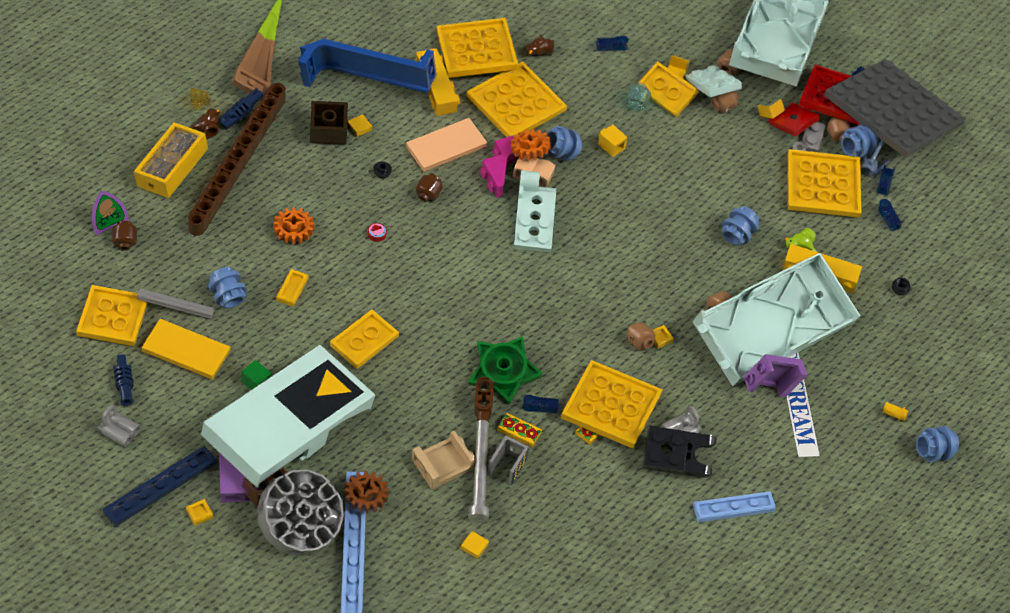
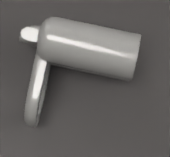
[97,405,141,447]
[661,406,702,433]

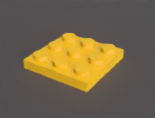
[76,285,148,346]

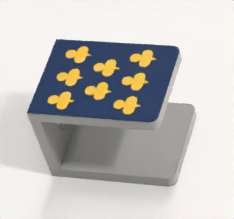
[487,435,529,485]

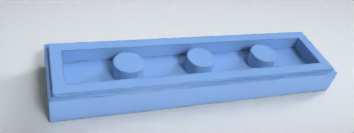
[693,491,776,523]

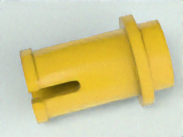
[882,402,908,421]

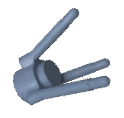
[860,140,890,177]

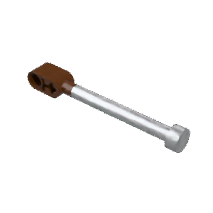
[468,377,494,523]

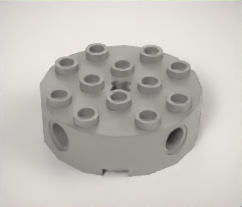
[257,469,344,555]

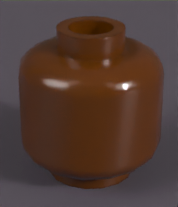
[415,173,443,202]
[112,221,137,250]

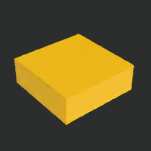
[347,114,372,137]
[653,325,674,349]
[186,499,214,526]
[460,531,489,559]

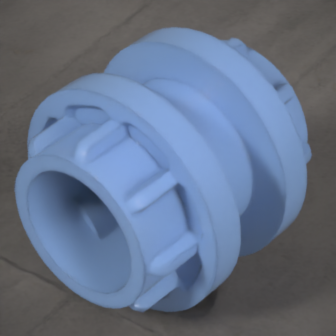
[841,124,879,158]
[547,126,582,161]
[722,206,759,246]
[208,267,247,309]
[916,426,959,462]

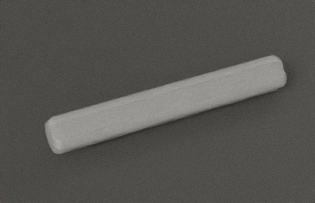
[137,288,214,319]

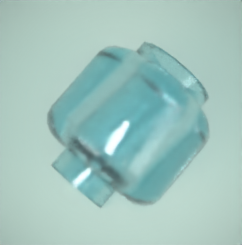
[625,83,651,111]

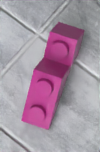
[480,135,520,198]

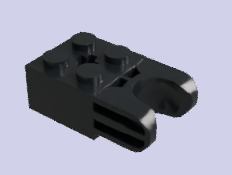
[642,426,717,478]

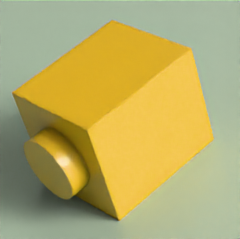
[598,124,628,157]

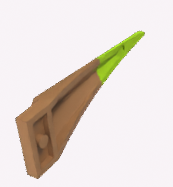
[231,0,282,100]

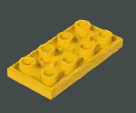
[142,319,231,380]

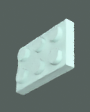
[685,66,742,97]

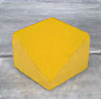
[757,99,785,119]

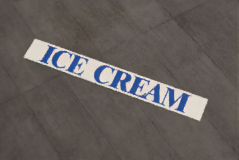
[787,353,820,457]

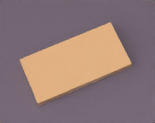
[406,118,487,172]

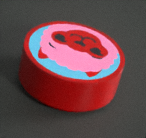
[368,223,387,242]

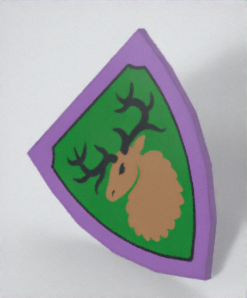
[91,190,129,235]

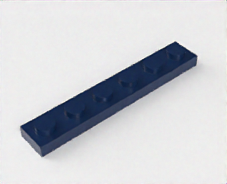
[103,445,217,527]

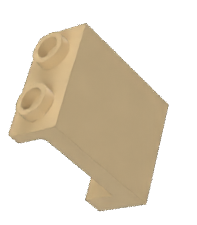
[411,431,475,489]

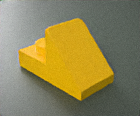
[668,55,690,78]

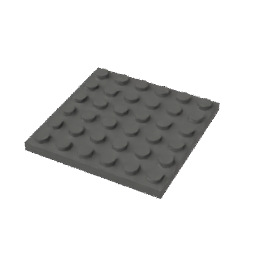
[824,59,966,158]

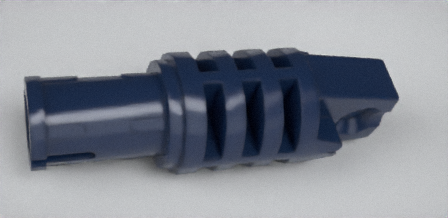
[219,88,264,129]
[113,354,134,406]

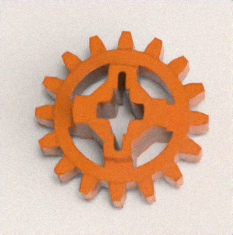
[511,129,551,161]
[273,207,314,245]

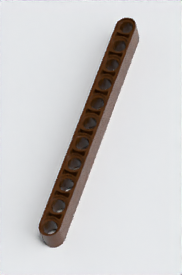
[188,83,286,236]

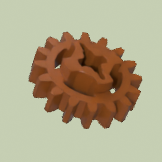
[344,471,389,514]

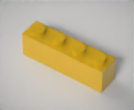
[416,48,460,116]
[782,244,862,294]

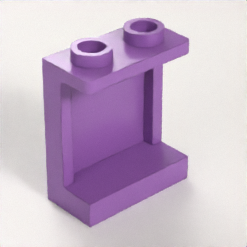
[743,354,808,397]
[219,452,262,503]

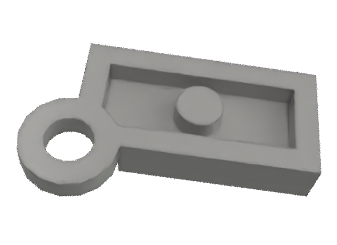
[792,122,826,152]

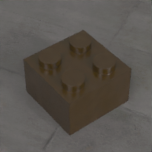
[310,101,348,144]

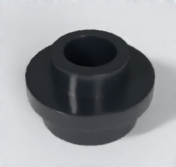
[373,161,392,178]
[891,277,911,295]

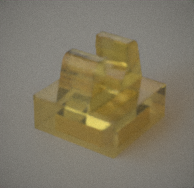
[189,88,211,111]

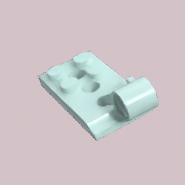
[514,170,556,252]

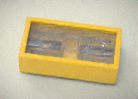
[134,122,208,198]

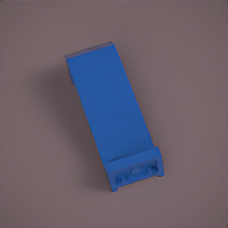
[298,39,437,93]

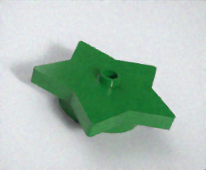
[469,337,542,404]

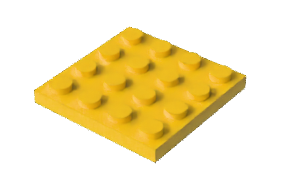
[436,18,518,78]
[466,61,567,137]
[787,149,861,218]
[561,360,663,449]

